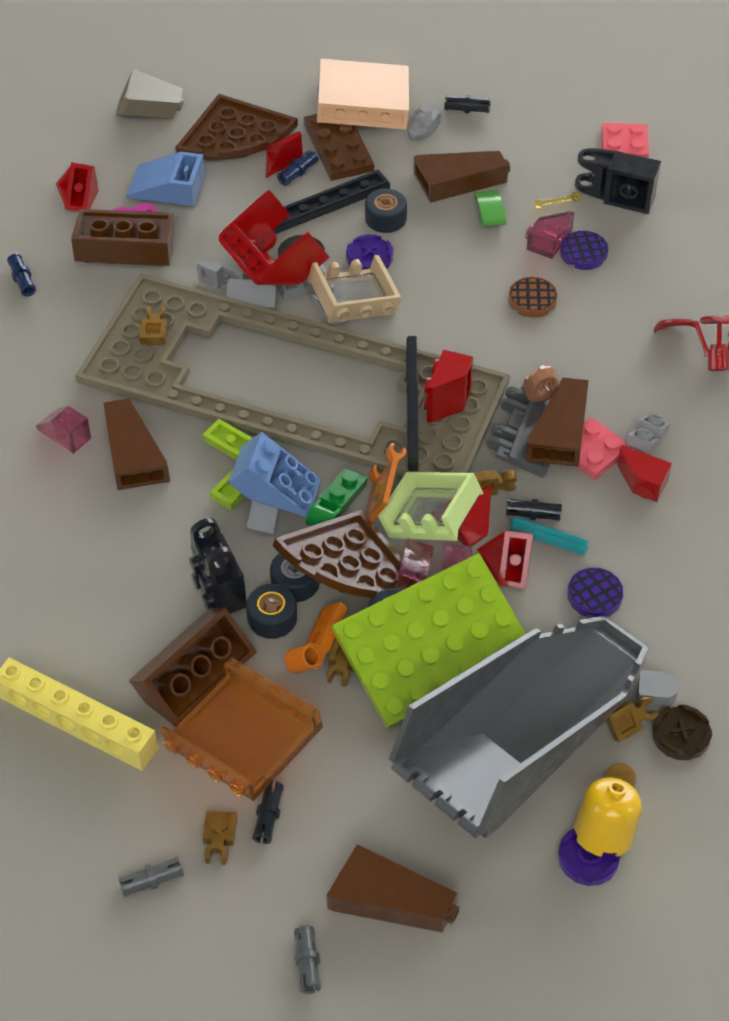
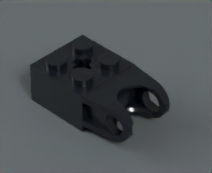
[575,148,661,214]
[189,518,247,614]

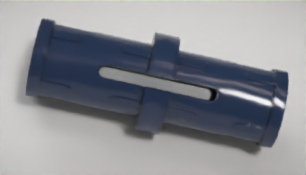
[277,150,318,186]
[7,253,36,297]

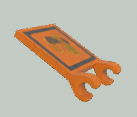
[365,443,406,522]

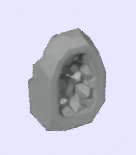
[407,102,441,141]

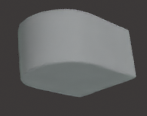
[637,670,679,707]

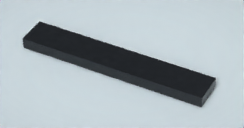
[273,169,390,234]
[406,336,419,471]

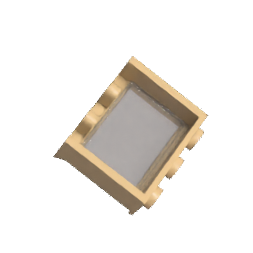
[307,255,401,323]

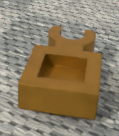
[139,306,168,344]
[474,470,517,496]
[327,639,354,687]
[606,697,659,742]
[202,811,237,865]

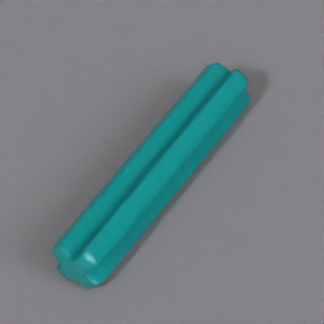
[510,517,589,555]

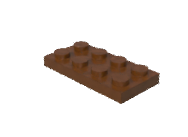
[304,114,374,181]

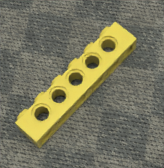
[0,657,159,771]

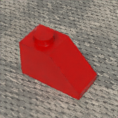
[617,445,672,502]

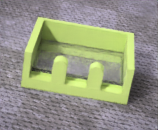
[378,472,483,541]

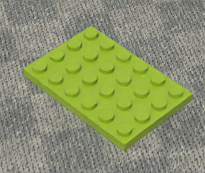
[331,553,526,729]

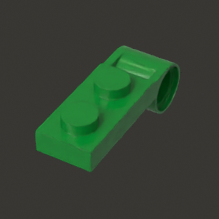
[305,468,368,527]

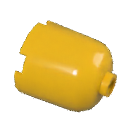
[573,777,642,856]

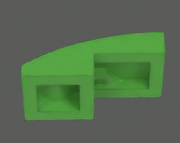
[475,190,506,226]

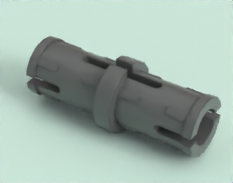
[118,856,184,897]
[294,925,321,994]

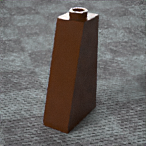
[414,151,510,203]
[526,377,589,467]
[103,398,170,490]
[327,844,460,933]

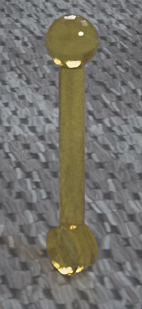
[534,192,581,208]

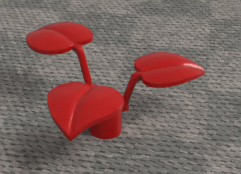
[654,315,729,371]

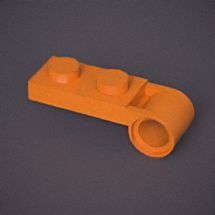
[285,601,348,674]

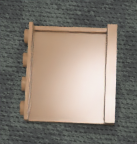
[317,59,409,130]

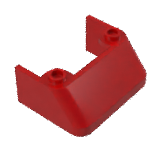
[219,189,330,286]

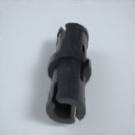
[445,95,491,113]
[506,498,562,521]
[252,780,284,844]

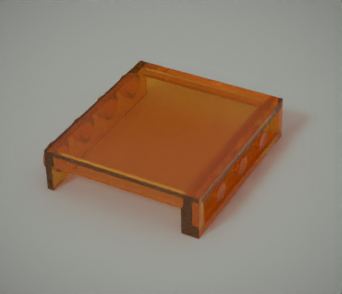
[160,657,323,802]

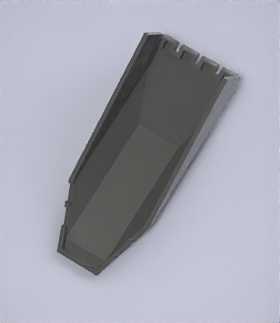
[389,615,648,838]

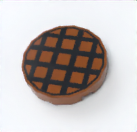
[508,277,558,318]

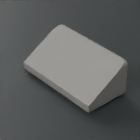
[227,279,277,310]

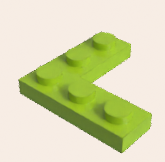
[202,419,252,511]

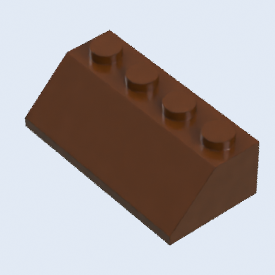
[71,209,174,266]
[129,607,257,727]

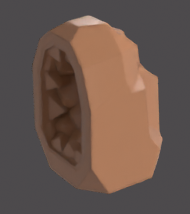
[523,365,558,402]

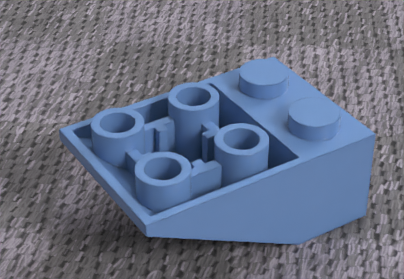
[126,152,205,206]
[228,432,321,517]

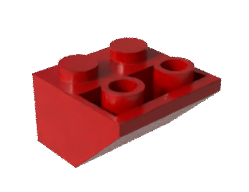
[424,349,473,423]

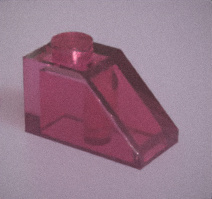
[525,211,574,259]
[36,406,91,454]

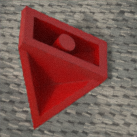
[265,131,303,178]
[56,162,99,211]
[432,485,491,549]
[476,530,533,589]

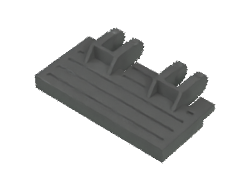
[486,379,551,478]

